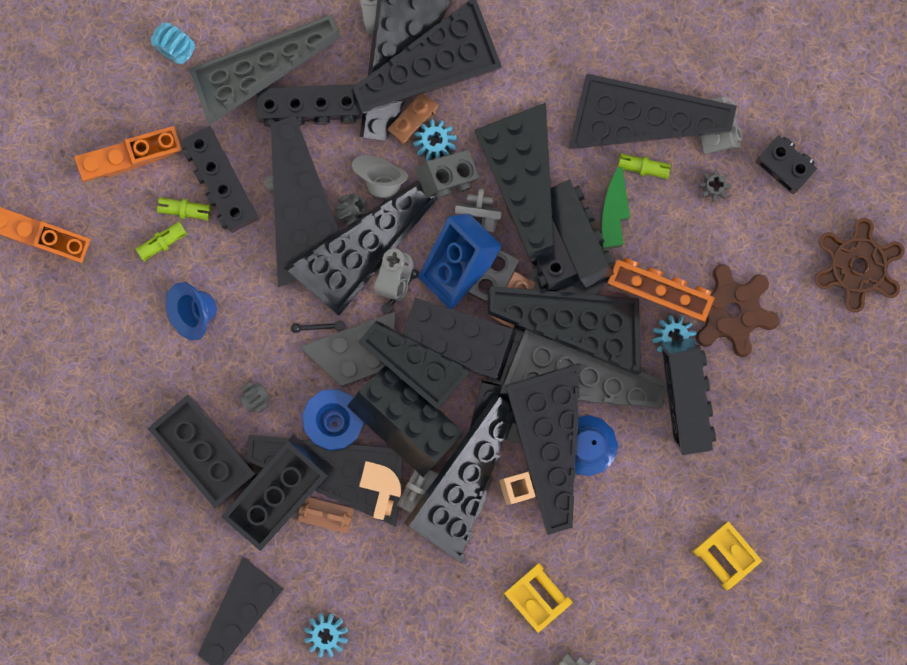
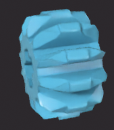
[150,23,195,64]
[413,119,457,162]
[652,315,696,352]
[304,613,348,657]

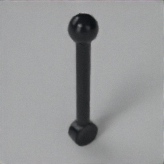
[382,269,419,313]
[291,320,345,333]

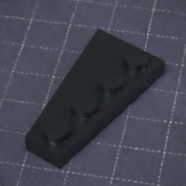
[198,556,284,665]

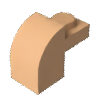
[359,461,401,520]
[499,471,536,505]

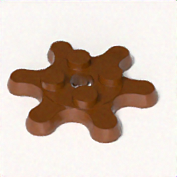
[814,218,905,313]
[696,264,779,357]

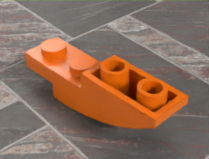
[74,126,182,183]
[0,207,91,263]

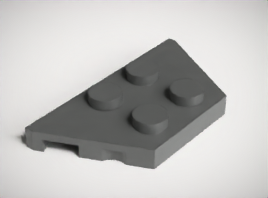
[301,312,396,386]

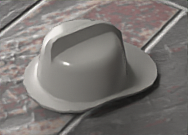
[352,155,408,199]

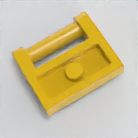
[692,521,762,591]
[504,563,573,633]

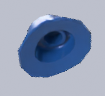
[166,282,217,340]
[302,389,364,451]
[575,415,618,476]

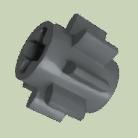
[698,169,732,203]
[335,193,367,226]
[238,382,271,413]

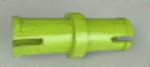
[617,153,671,180]
[157,197,211,221]
[135,221,187,262]

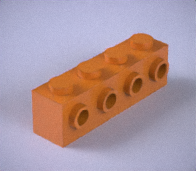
[608,258,715,323]

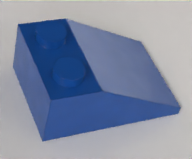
[418,214,502,309]

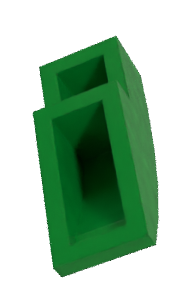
[600,167,630,250]

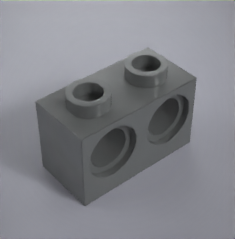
[415,150,479,199]
[468,250,519,304]

